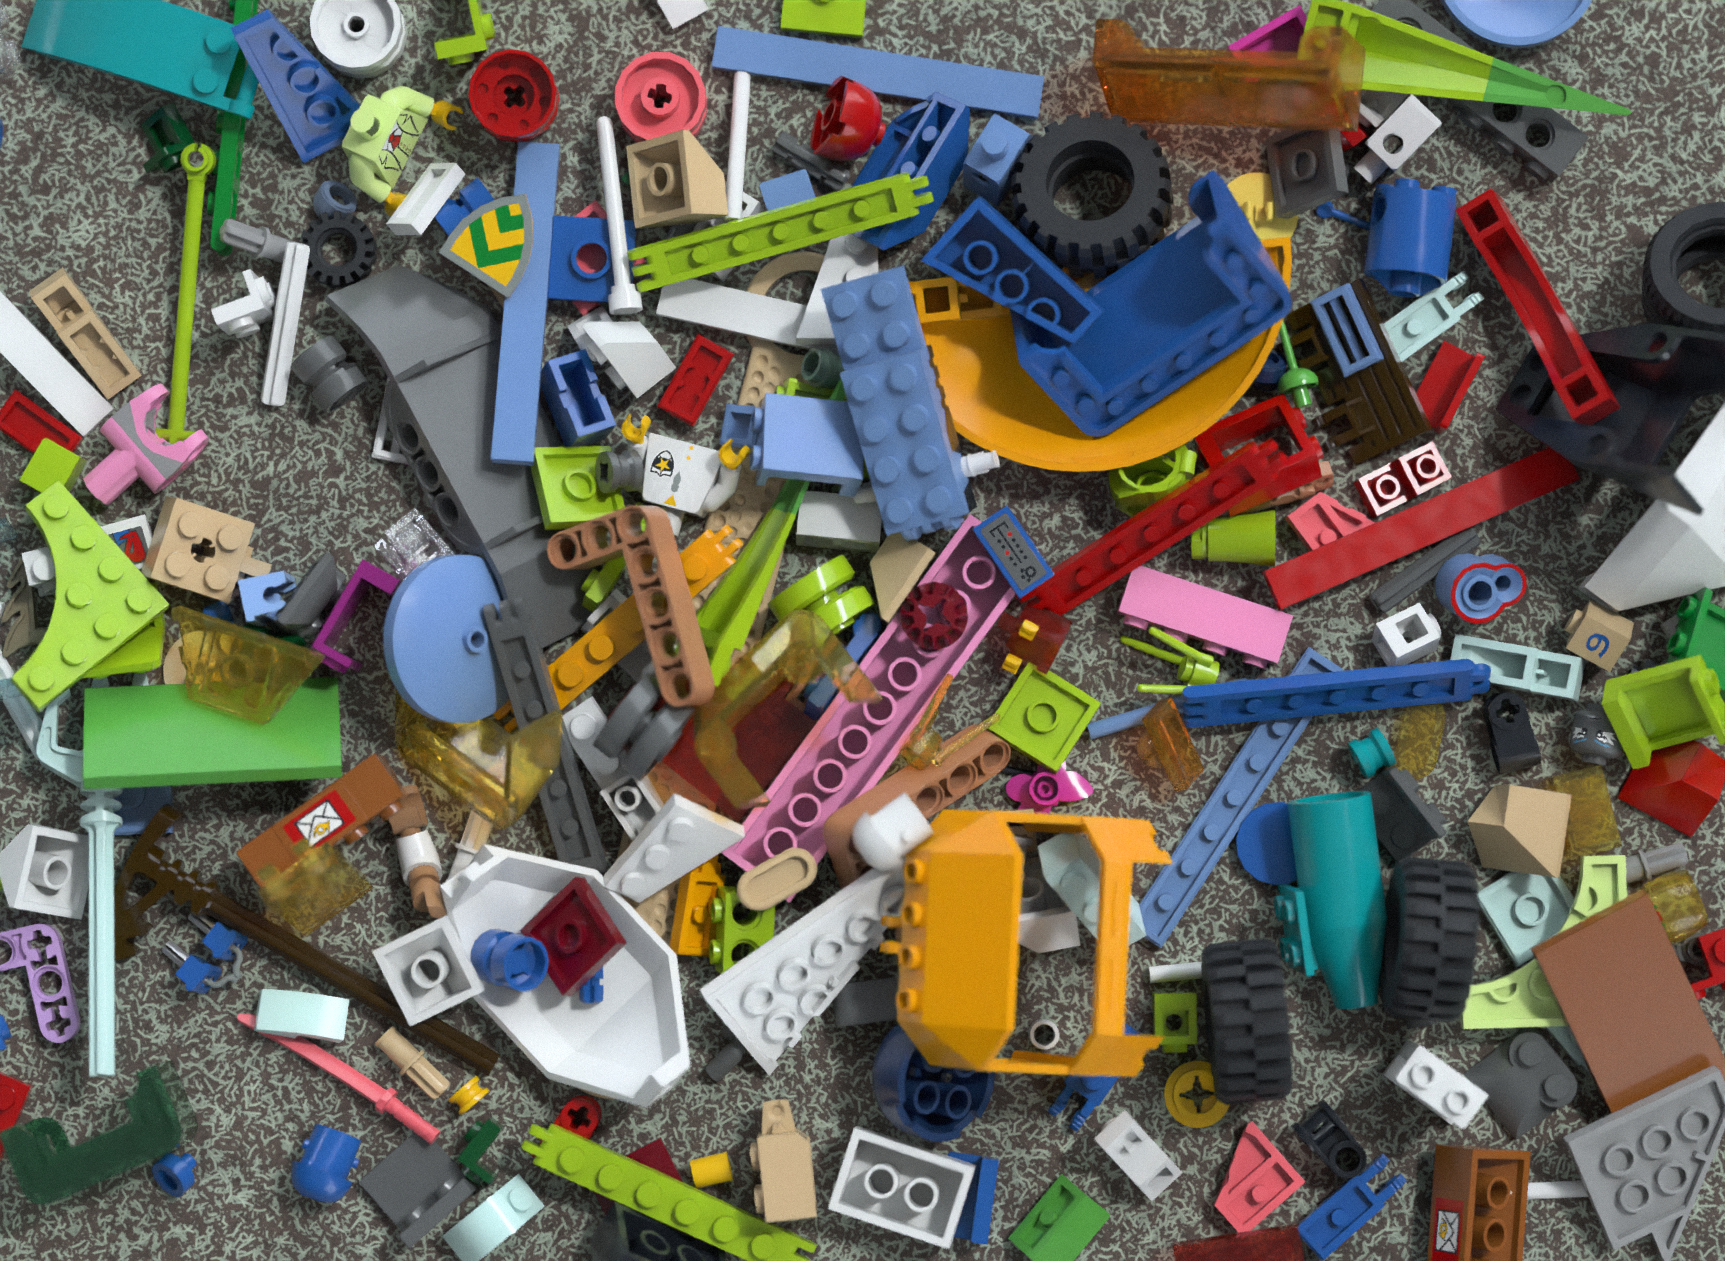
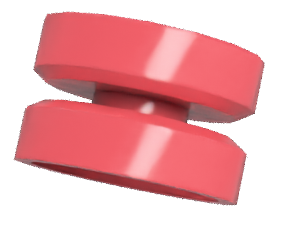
[615,52,707,143]

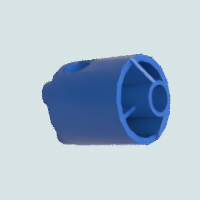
[1364,178,1457,297]

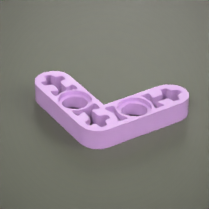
[0,924,80,1043]

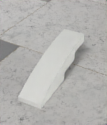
[0,291,115,437]

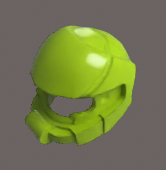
[1108,444,1197,517]

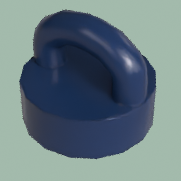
[1251,350,1287,391]

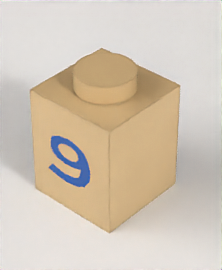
[1564,599,1634,672]

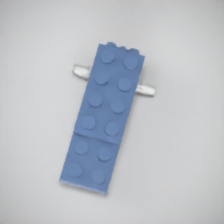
[821,265,999,541]

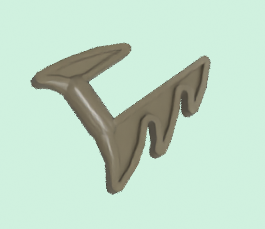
[1,558,48,658]

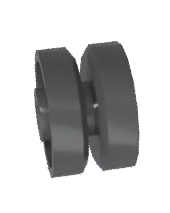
[593,673,696,782]

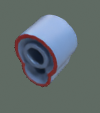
[1435,553,1527,624]

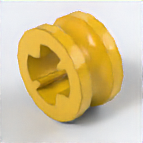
[448,1075,490,1116]

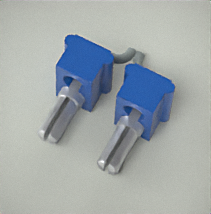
[162,913,248,994]

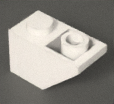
[582,322,676,398]

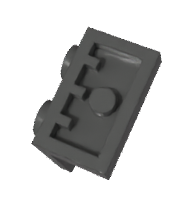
[1358,767,1448,864]
[360,1133,477,1249]

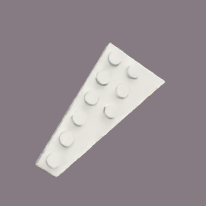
[700,854,906,1076]

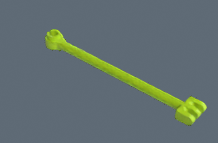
[155,143,216,444]

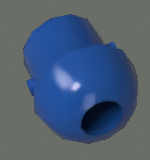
[291,1124,361,1203]

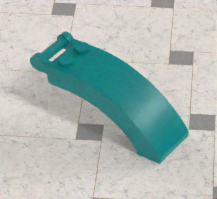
[21,0,259,119]

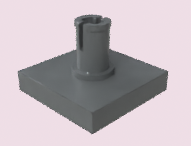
[1265,111,1350,219]

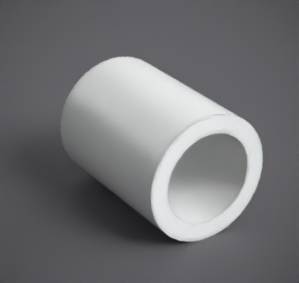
[1028,1019,1059,1050]

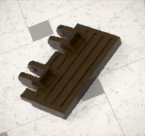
[1276,278,1432,465]

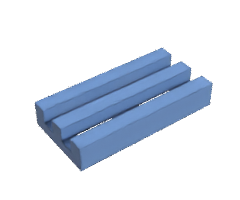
[1310,283,1384,377]

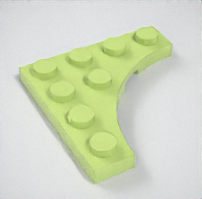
[1461,855,1627,1029]

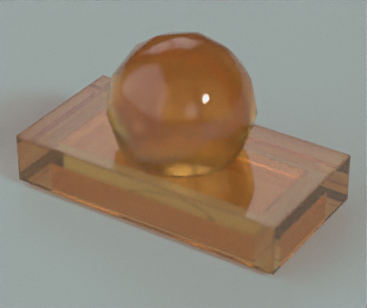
[1136,698,1204,792]

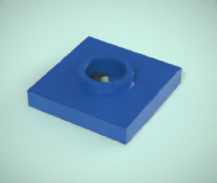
[548,215,637,304]

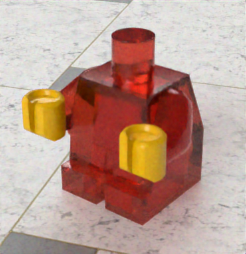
[996,606,1072,674]

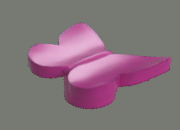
[1006,762,1094,833]

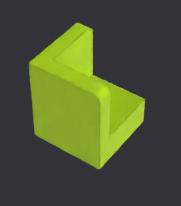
[19,438,87,493]

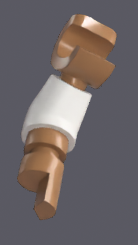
[388,785,446,919]

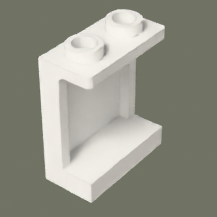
[1382,1041,1489,1128]

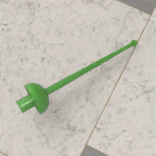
[1259,238,1319,409]

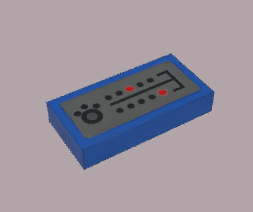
[972,506,1055,599]

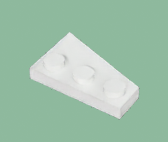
[795,234,878,345]
[604,794,745,903]

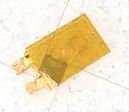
[256,837,374,937]

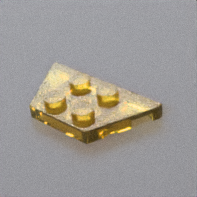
[171,606,324,724]

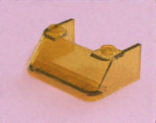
[693,609,883,809]
[395,689,563,830]

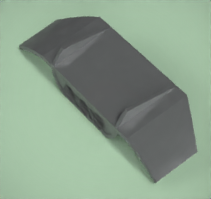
[325,265,602,648]

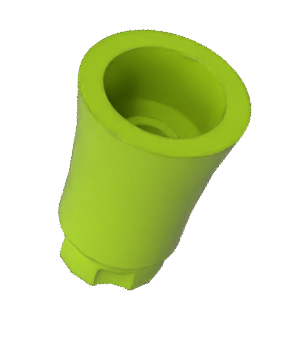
[1191,510,1275,567]

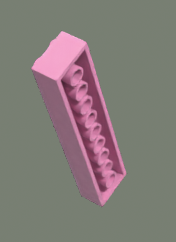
[722,514,1016,903]

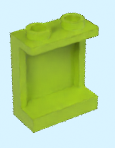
[1602,655,1725,770]

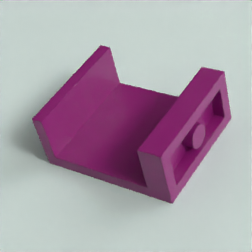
[312,559,402,674]

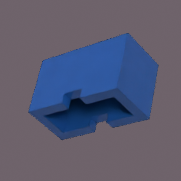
[540,349,616,447]

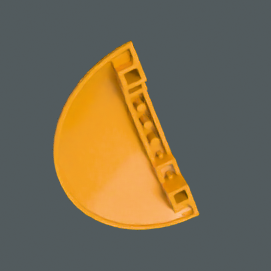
[908,236,1292,472]

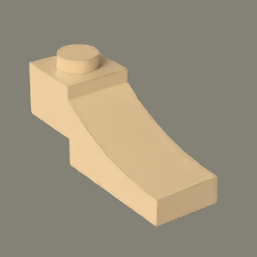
[29,267,142,399]

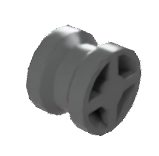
[595,450,643,493]

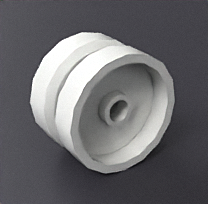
[310,0,407,79]

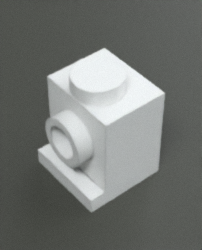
[21,547,56,597]
[1372,603,1441,667]

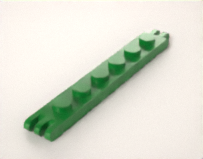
[207,0,259,257]

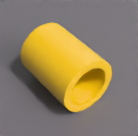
[690,1151,733,1189]

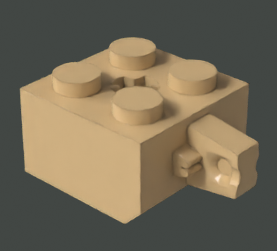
[141,496,272,603]
[750,1099,818,1222]

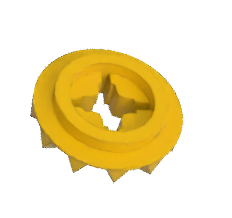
[1164,1060,1230,1128]

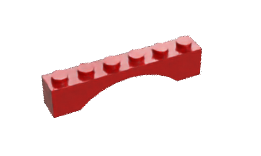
[1456,188,1621,425]

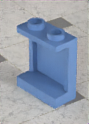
[750,393,863,497]

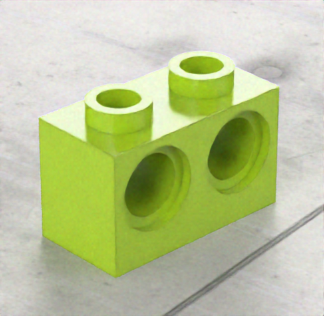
[709,886,775,974]

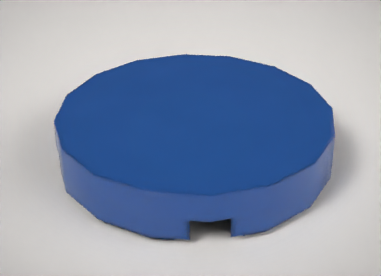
[1235,802,1297,885]

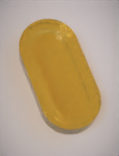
[1394,703,1446,779]

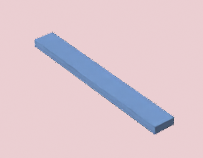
[712,26,1045,120]
[491,141,560,466]
[1139,647,1343,948]

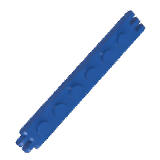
[1183,659,1491,728]

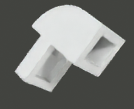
[1094,1110,1182,1201]

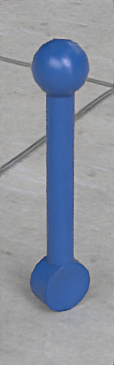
[1316,201,1370,231]

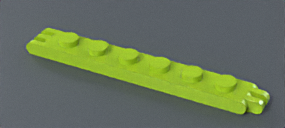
[626,172,934,292]
[521,1123,817,1261]

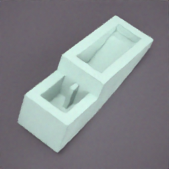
[1450,634,1586,702]

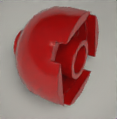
[810,75,886,162]

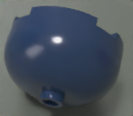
[872,1023,995,1142]

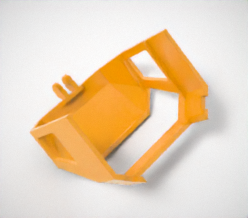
[880,809,1173,1077]

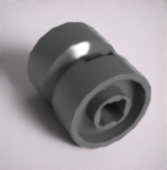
[290,335,368,414]

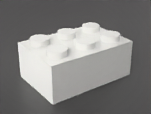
[828,1126,977,1249]

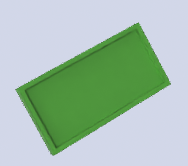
[83,677,342,790]

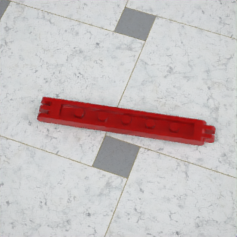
[1015,438,1288,627]

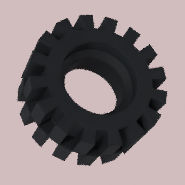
[301,211,377,289]

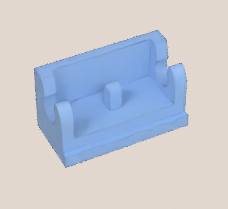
[238,571,296,627]

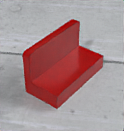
[1416,340,1485,434]

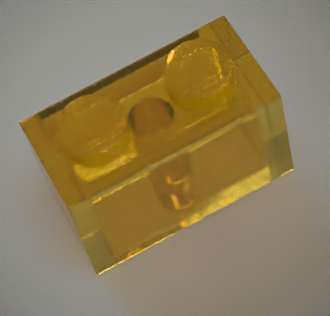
[1543,765,1622,858]

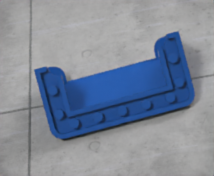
[1010,170,1292,437]

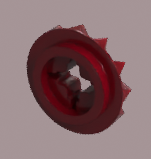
[901,582,968,649]

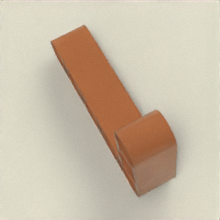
[547,505,715,707]
[822,724,1011,890]

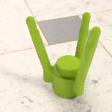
[1120,627,1219,695]

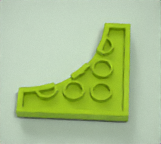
[10,480,169,713]

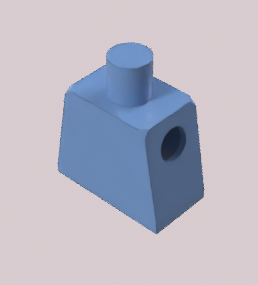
[963,114,1033,207]

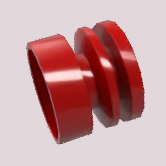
[468,49,560,143]

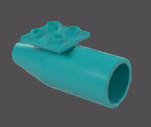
[1274,791,1387,1009]

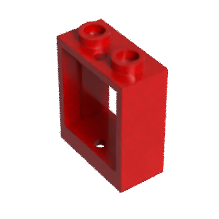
[1193,393,1324,517]

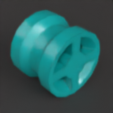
[1347,727,1397,779]

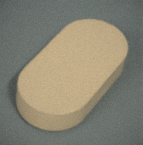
[737,848,817,911]

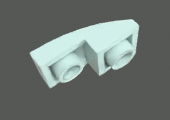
[254,989,349,1043]

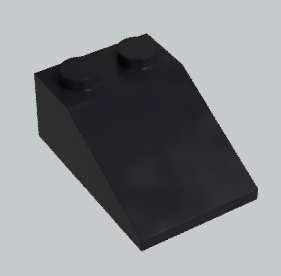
[590,1202,727,1261]

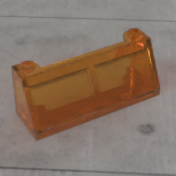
[1092,19,1366,132]

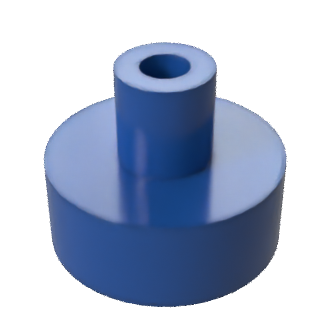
[152,1153,196,1197]

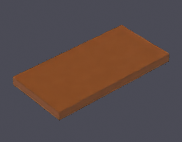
[1531,889,1725,1114]

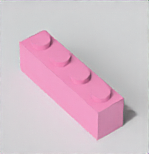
[1116,565,1293,670]

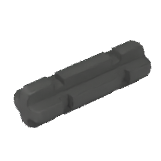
[772,132,850,191]

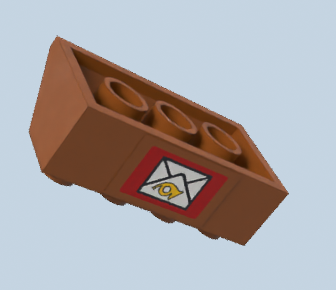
[236,753,408,895]
[1427,1144,1531,1261]

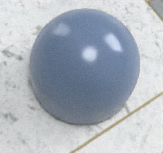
[313,180,357,220]

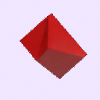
[1617,740,1725,837]

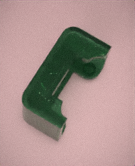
[0,1060,198,1205]

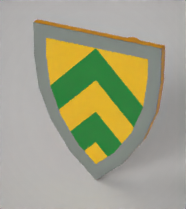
[439,194,533,298]

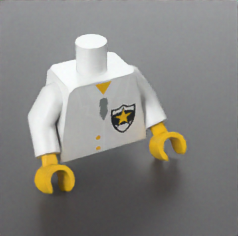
[621,414,750,536]

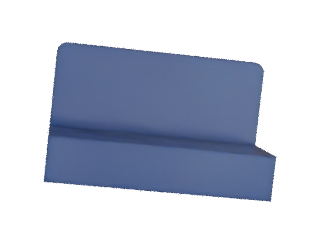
[948,1152,999,1245]

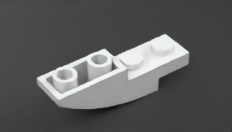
[562,696,664,841]

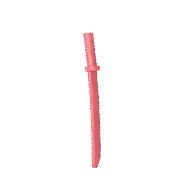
[237,1014,441,1145]

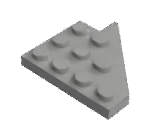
[1563,1065,1725,1261]

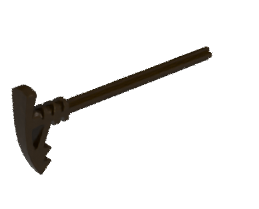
[114,803,501,1076]

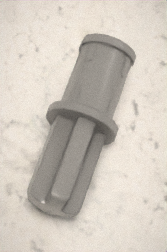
[219,219,299,263]
[1626,843,1688,884]

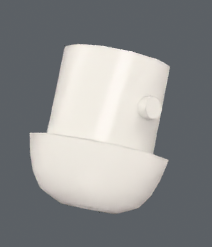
[852,792,934,871]

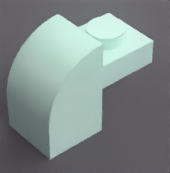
[442,1174,545,1261]

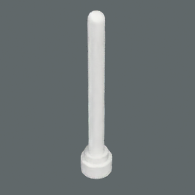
[596,116,643,315]

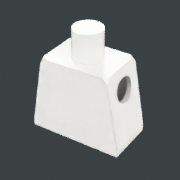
[1353,94,1442,184]

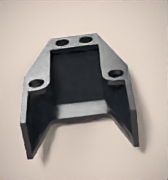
[1495,323,1725,516]

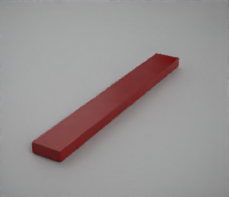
[1262,447,1580,611]

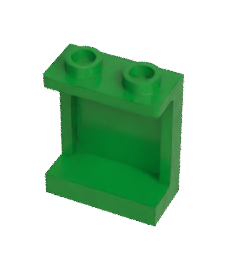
[1666,587,1725,700]

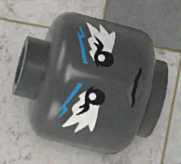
[1569,703,1624,766]

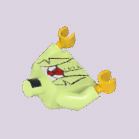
[342,86,463,216]

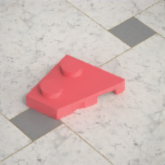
[1285,492,1375,551]
[1213,1120,1305,1238]

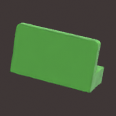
[1008,1174,1110,1261]

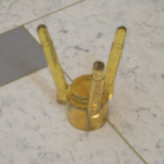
[899,674,1000,770]

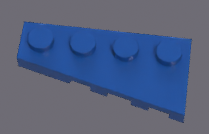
[231,9,361,163]

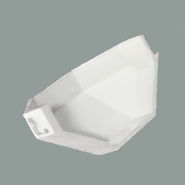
[1578,401,1725,612]
[440,844,690,1108]

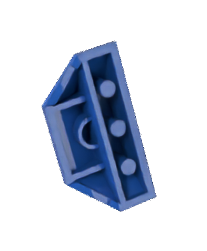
[852,92,970,251]

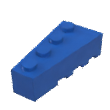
[921,197,1106,344]

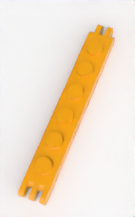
[493,524,744,746]

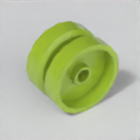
[767,554,875,654]

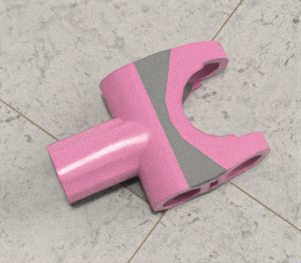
[83,383,209,505]

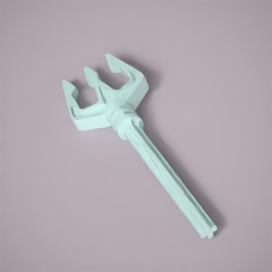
[36,673,149,1078]

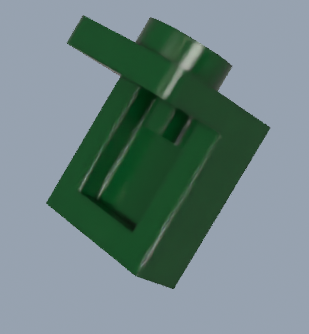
[141,103,195,173]
[457,1117,504,1185]

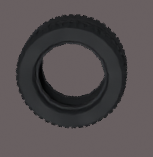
[1641,202,1725,334]

